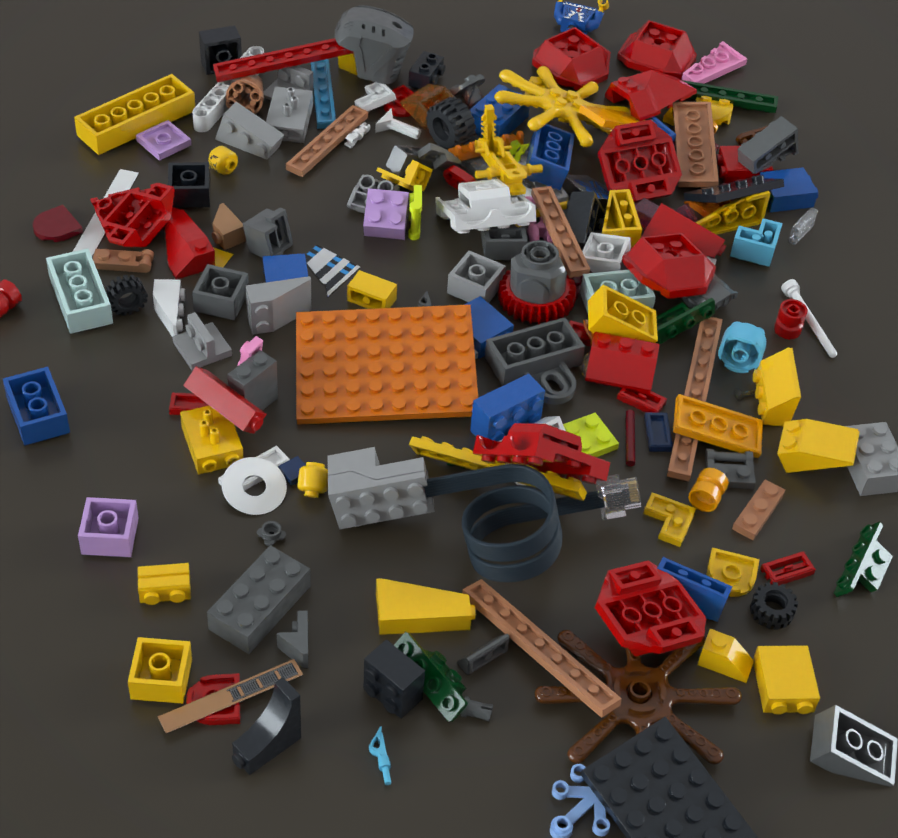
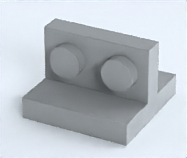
[172,312,232,370]

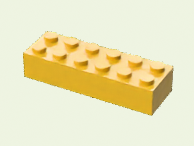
[74,74,195,155]

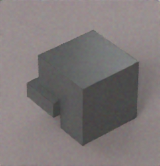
[243,207,293,258]

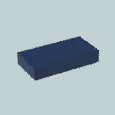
[644,412,673,452]

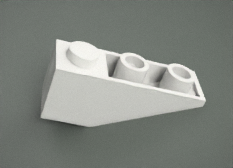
[153,279,185,336]

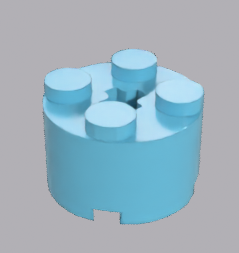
[718,321,766,373]

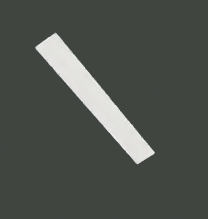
[73,169,139,256]

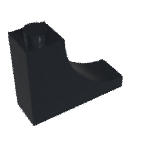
[232,677,301,775]

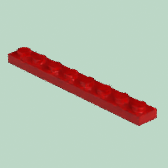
[213,38,354,83]

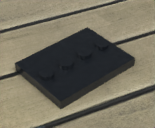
[683,175,784,203]

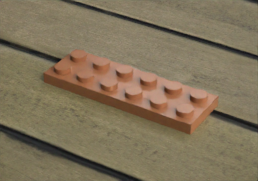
[672,102,719,187]

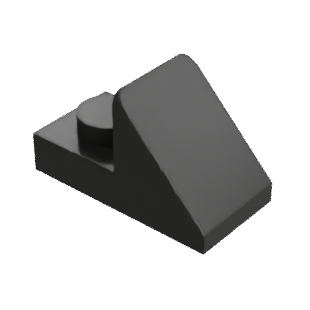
[277,610,308,668]

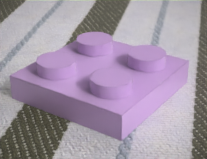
[136,120,191,161]

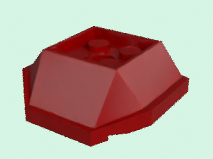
[617,20,697,80]
[532,27,611,91]
[597,120,682,203]
[622,233,716,299]
[595,560,706,656]

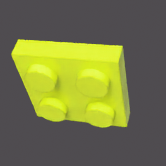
[563,412,619,457]

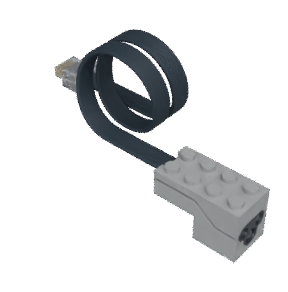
[328,447,642,582]

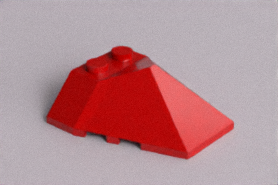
[605,70,697,121]

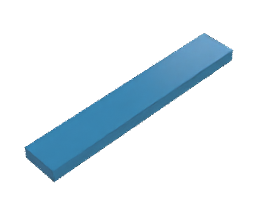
[311,59,336,129]

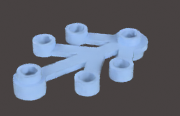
[550,764,610,838]

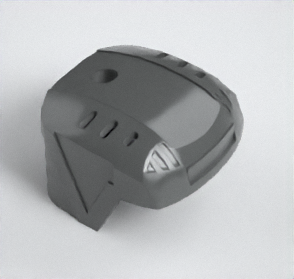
[335,5,414,84]

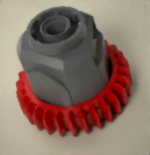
[498,240,576,325]

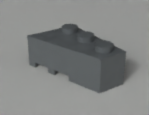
[738,116,799,174]

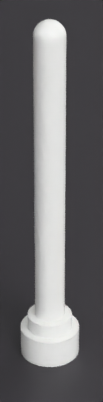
[781,279,837,358]

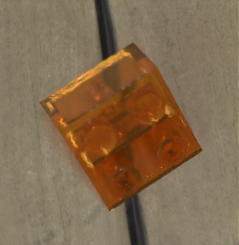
[400,84,454,130]

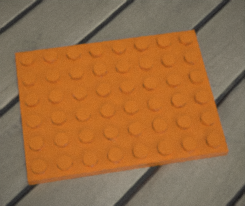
[296,305,478,425]

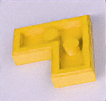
[643,492,697,547]

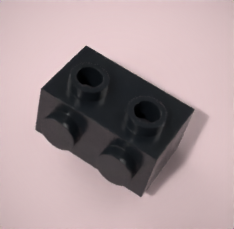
[408,51,446,92]

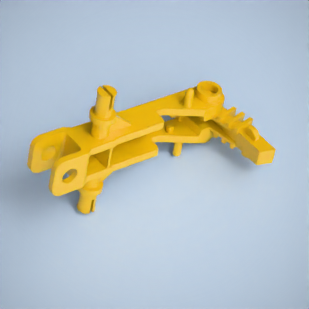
[474,104,543,195]

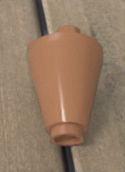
[226,75,264,114]

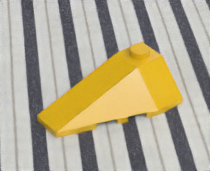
[695,191,771,235]

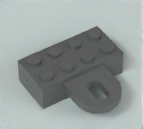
[485,317,585,405]

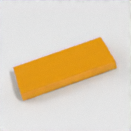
[579,105,645,129]
[673,394,763,458]

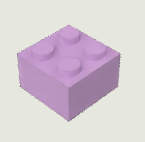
[363,188,409,240]
[78,497,139,557]

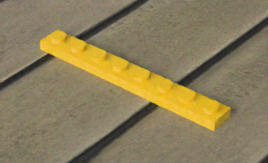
[409,436,587,501]

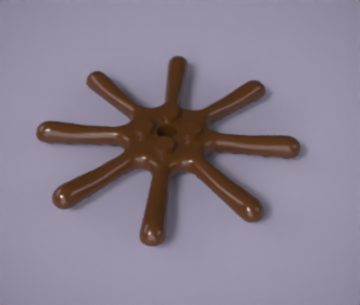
[534,630,742,765]

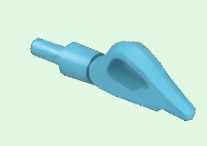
[369,726,392,785]

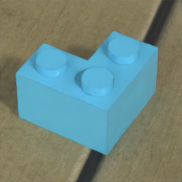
[730,218,783,267]

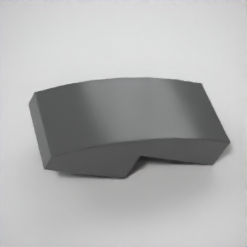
[417,143,461,172]

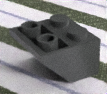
[481,228,527,260]

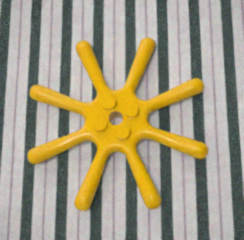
[494,66,631,147]

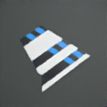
[305,245,360,296]

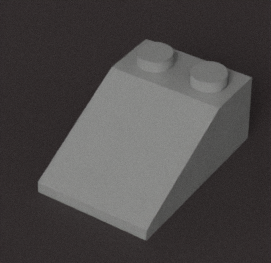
[246,276,311,335]

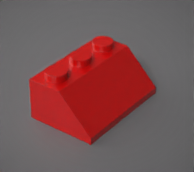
[585,332,660,393]

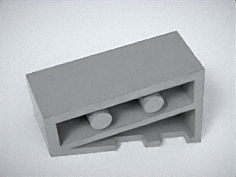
[215,102,284,160]

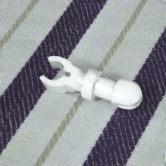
[344,122,370,148]

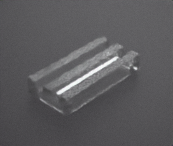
[788,207,818,245]

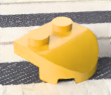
[696,96,733,125]

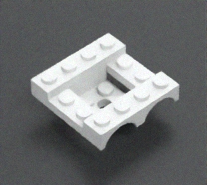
[435,179,536,233]

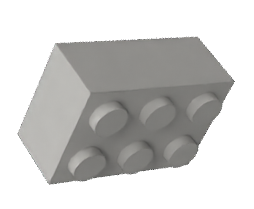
[845,422,898,496]

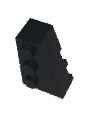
[566,191,605,251]

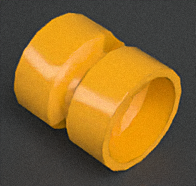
[688,468,729,512]

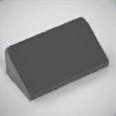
[457,634,510,675]

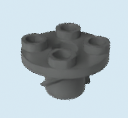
[450,74,485,108]

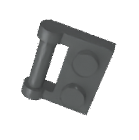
[705,449,756,489]

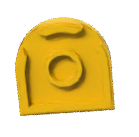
[706,548,760,597]

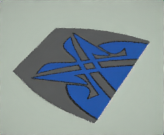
[566,174,610,199]

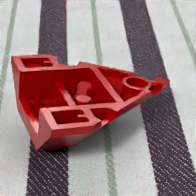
[90,183,175,247]

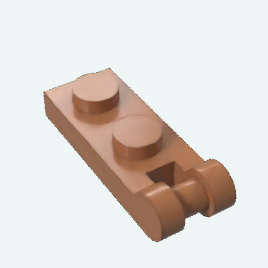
[93,249,154,273]

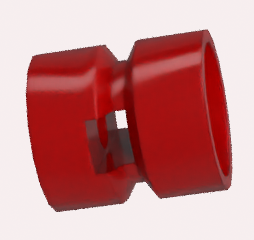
[0,279,22,318]
[774,299,808,340]

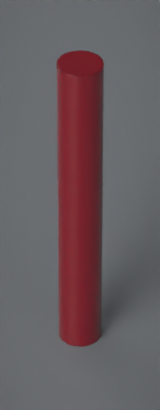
[626,410,635,467]

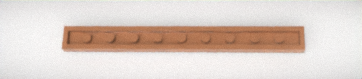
[667,317,723,482]

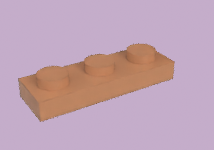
[732,480,786,540]

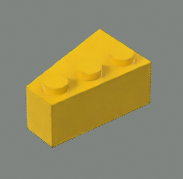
[602,189,642,248]

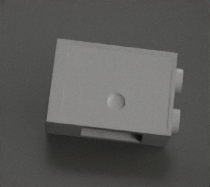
[266,86,313,143]

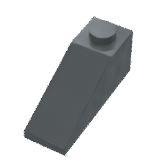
[386,145,434,177]

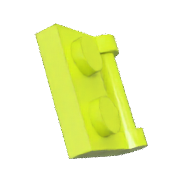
[408,185,422,240]

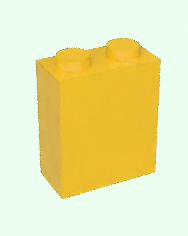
[753,646,820,714]

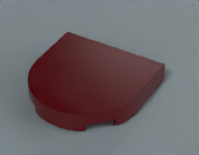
[33,204,83,242]

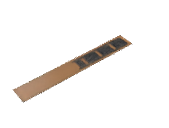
[158,659,303,733]

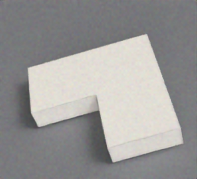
[354,82,396,111]

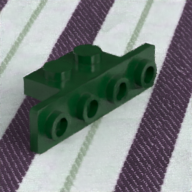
[656,298,715,344]
[833,521,893,597]
[394,632,468,722]

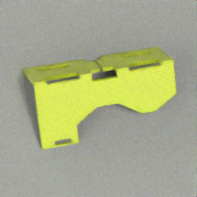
[497,140,530,162]

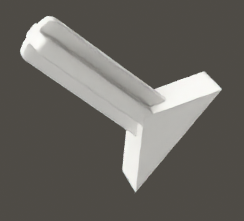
[375,108,421,139]

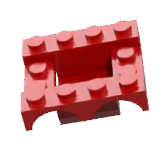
[473,423,611,484]

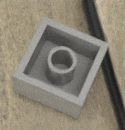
[447,251,506,303]

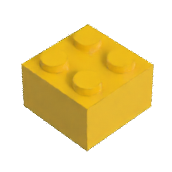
[128,637,192,704]

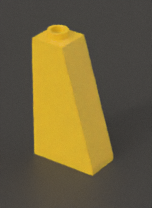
[376,578,476,635]

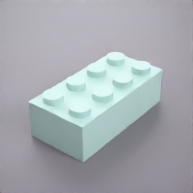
[46,249,113,334]

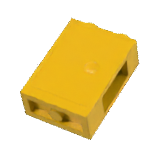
[180,406,243,474]

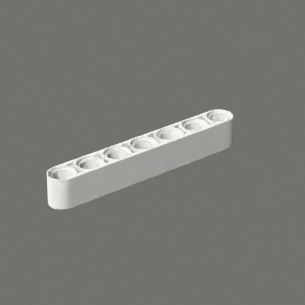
[192,46,264,132]

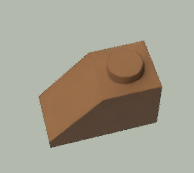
[212,203,246,250]

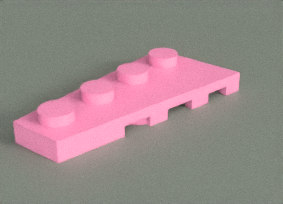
[682,41,747,84]

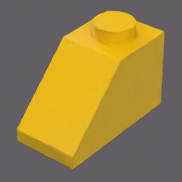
[698,629,754,683]

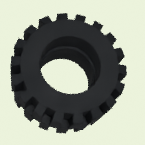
[426,97,476,150]

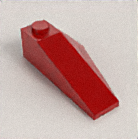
[165,210,215,280]

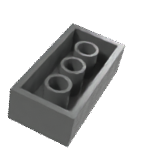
[207,545,311,654]

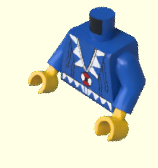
[554,0,609,34]

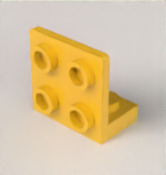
[376,160,433,192]

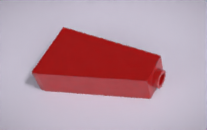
[641,203,726,258]

